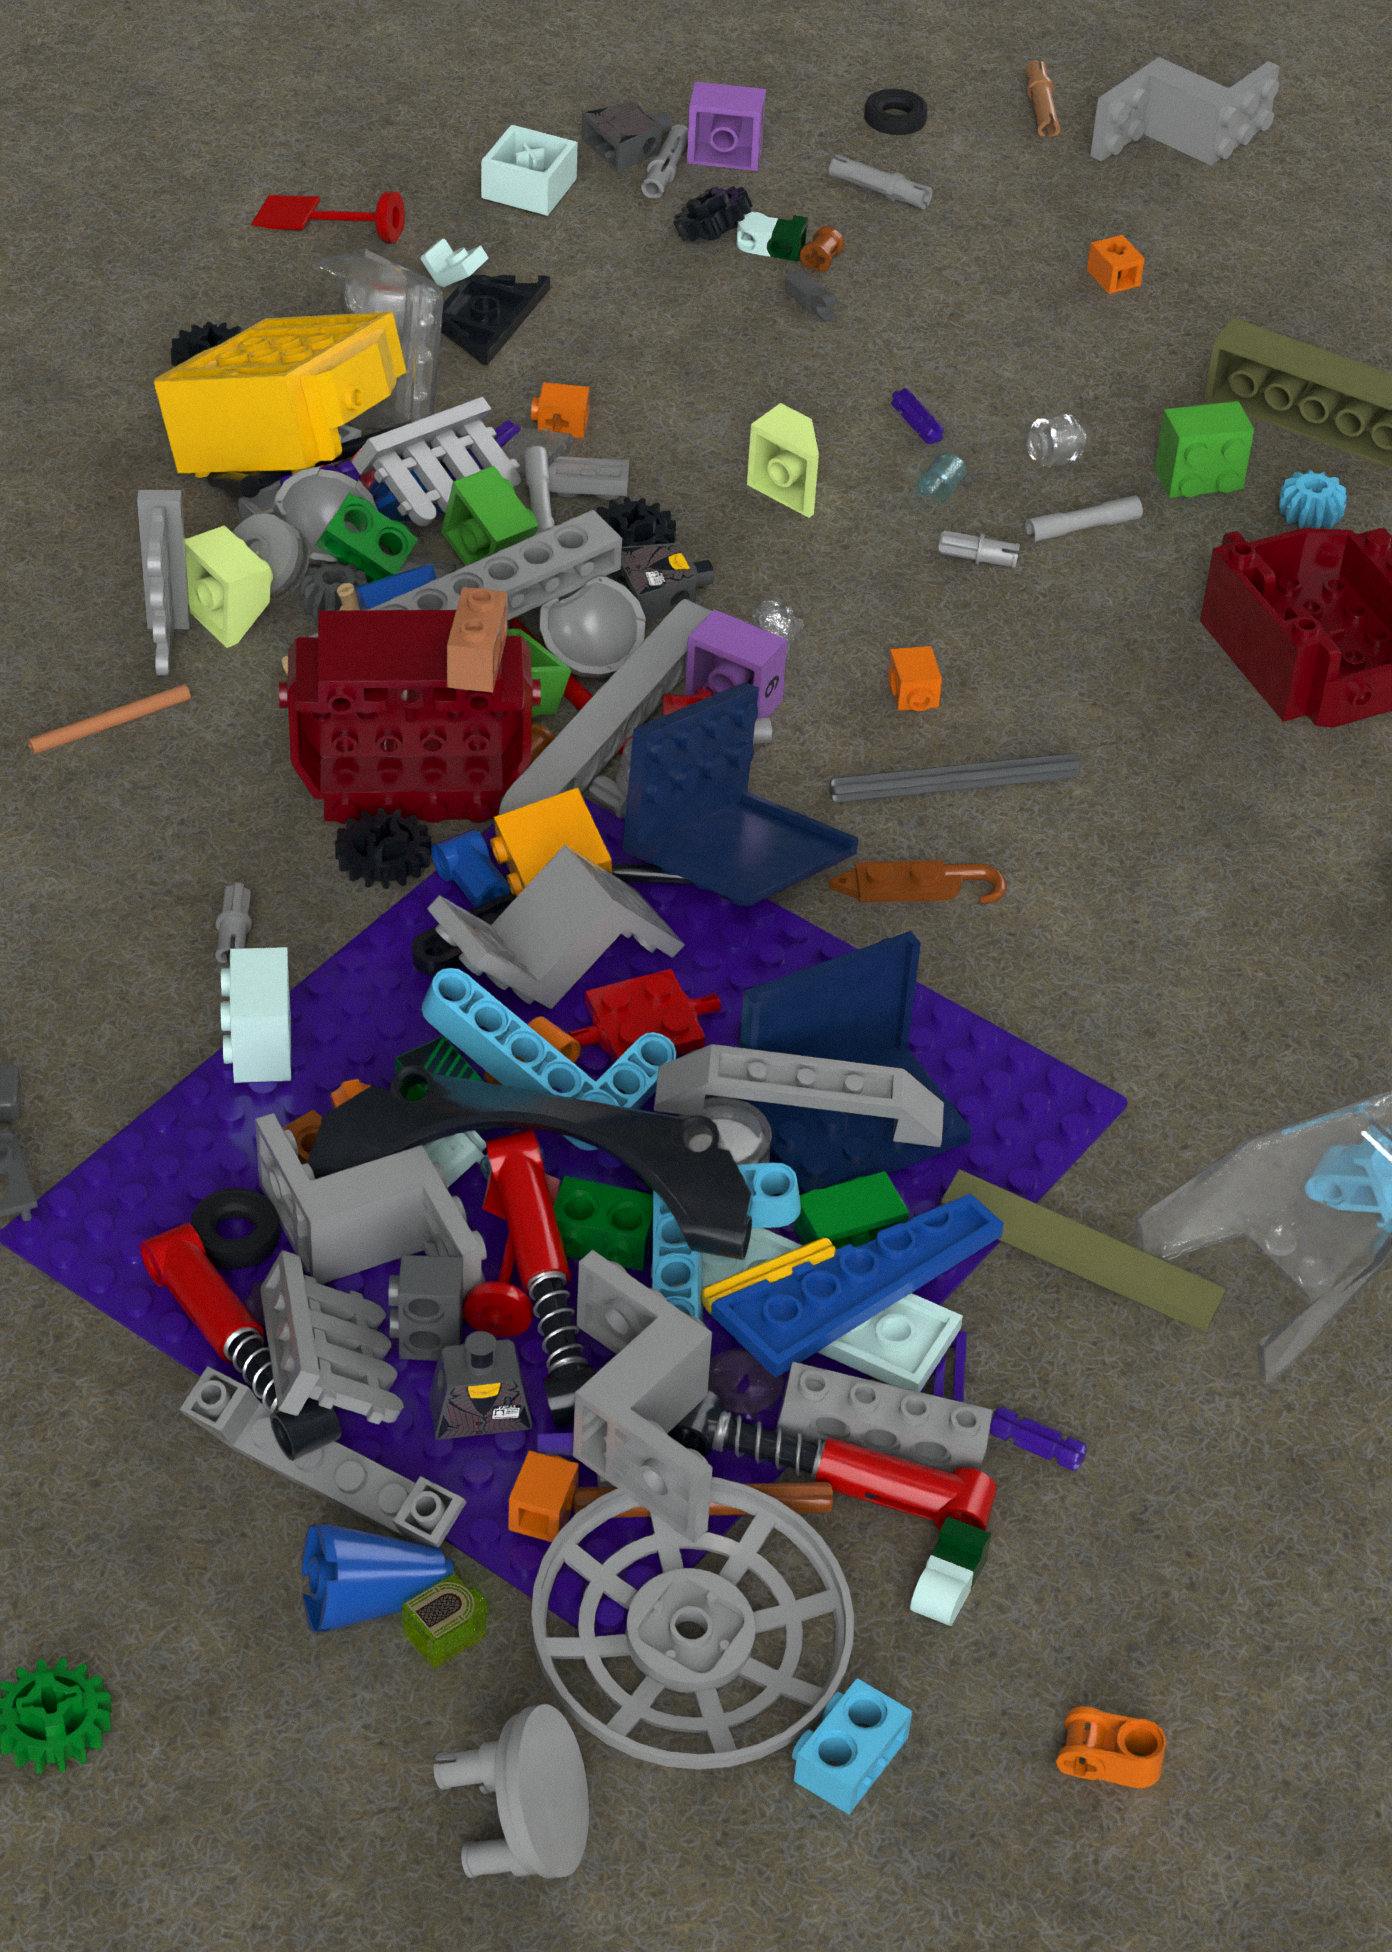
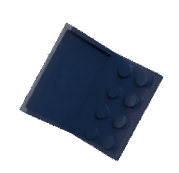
[622,682,858,906]
[735,931,972,1195]

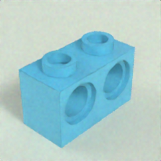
[792,1678,912,1815]

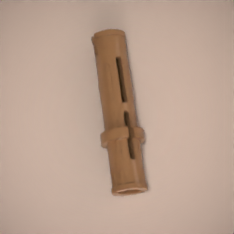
[1025,60,1060,136]

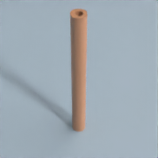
[27,684,191,754]

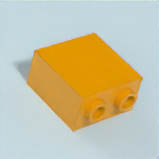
[490,787,612,896]

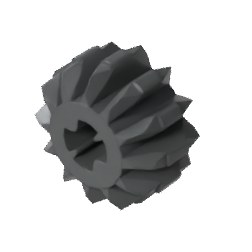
[300,560,368,623]

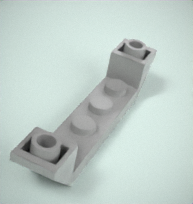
[654,1044,944,1147]
[179,1366,467,1548]

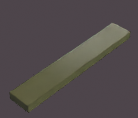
[939,1169,1226,1331]

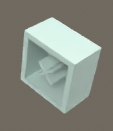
[481,125,578,216]
[221,947,291,1083]

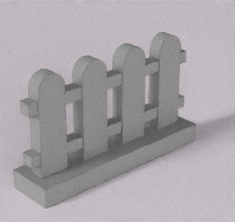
[352,396,521,526]
[137,490,190,676]
[260,1250,404,1425]

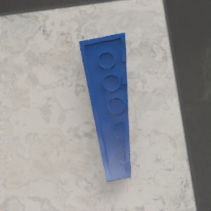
[711,1193,1004,1378]

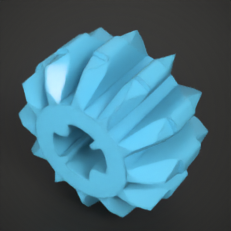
[1279,469,1347,529]

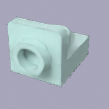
[421,239,488,287]
[423,1130,491,1188]

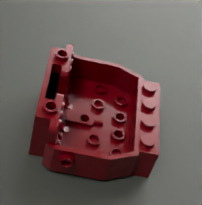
[1200,527,1392,727]
[279,610,541,824]

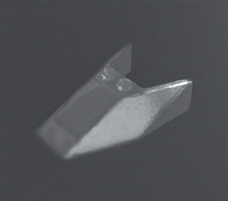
[1136,1090,1392,1387]

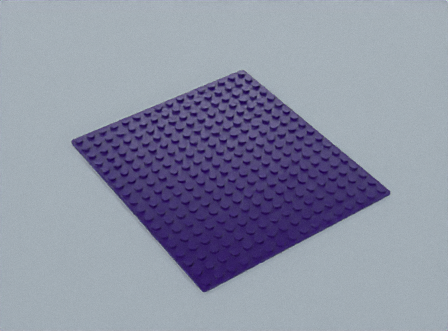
[0,797,1128,1637]

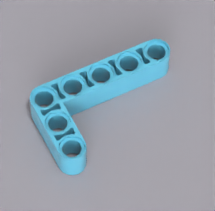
[422,968,676,1151]
[652,1163,801,1322]

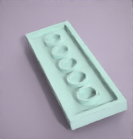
[651,1228,963,1392]

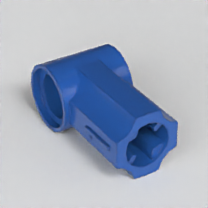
[431,829,510,907]

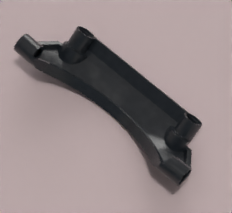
[308,1065,753,1260]

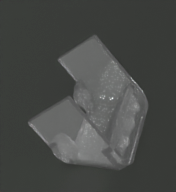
[319,249,443,430]

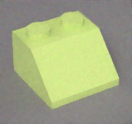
[747,403,819,518]
[185,525,273,648]

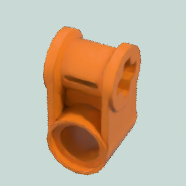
[1056,1706,1166,1788]

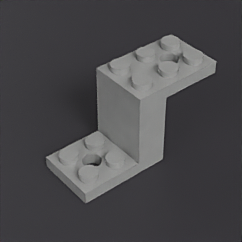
[1090,57,1280,165]
[427,845,685,1009]
[255,1113,487,1320]
[573,1250,713,1543]

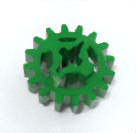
[0,1658,112,1774]

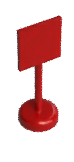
[251,191,405,243]
[462,1167,560,1337]

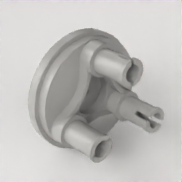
[433,1704,589,1879]

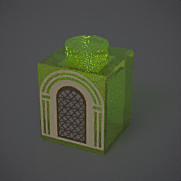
[402,1573,488,1669]

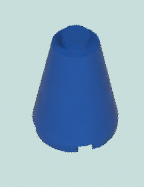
[302,1523,454,1632]

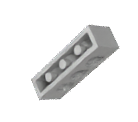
[776,1362,993,1473]

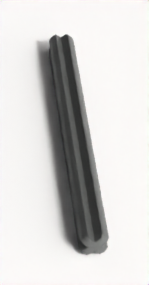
[829,753,1080,803]

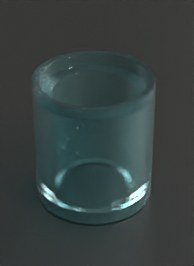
[918,453,967,503]

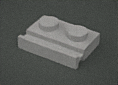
[549,456,629,500]

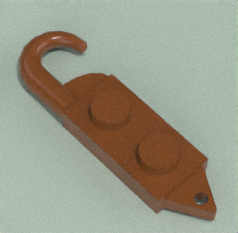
[829,860,1007,904]

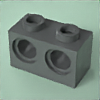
[389,1255,463,1361]

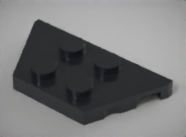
[434,275,550,365]

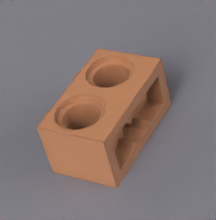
[447,587,508,693]

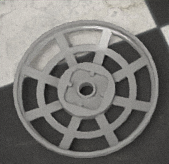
[530,1477,854,1770]

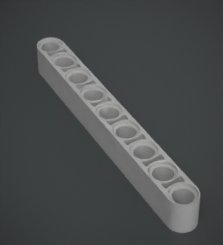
[499,599,712,815]

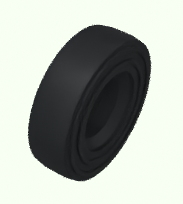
[864,89,928,135]
[190,1188,280,1270]

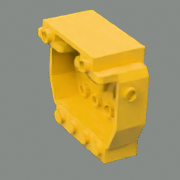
[154,311,407,478]

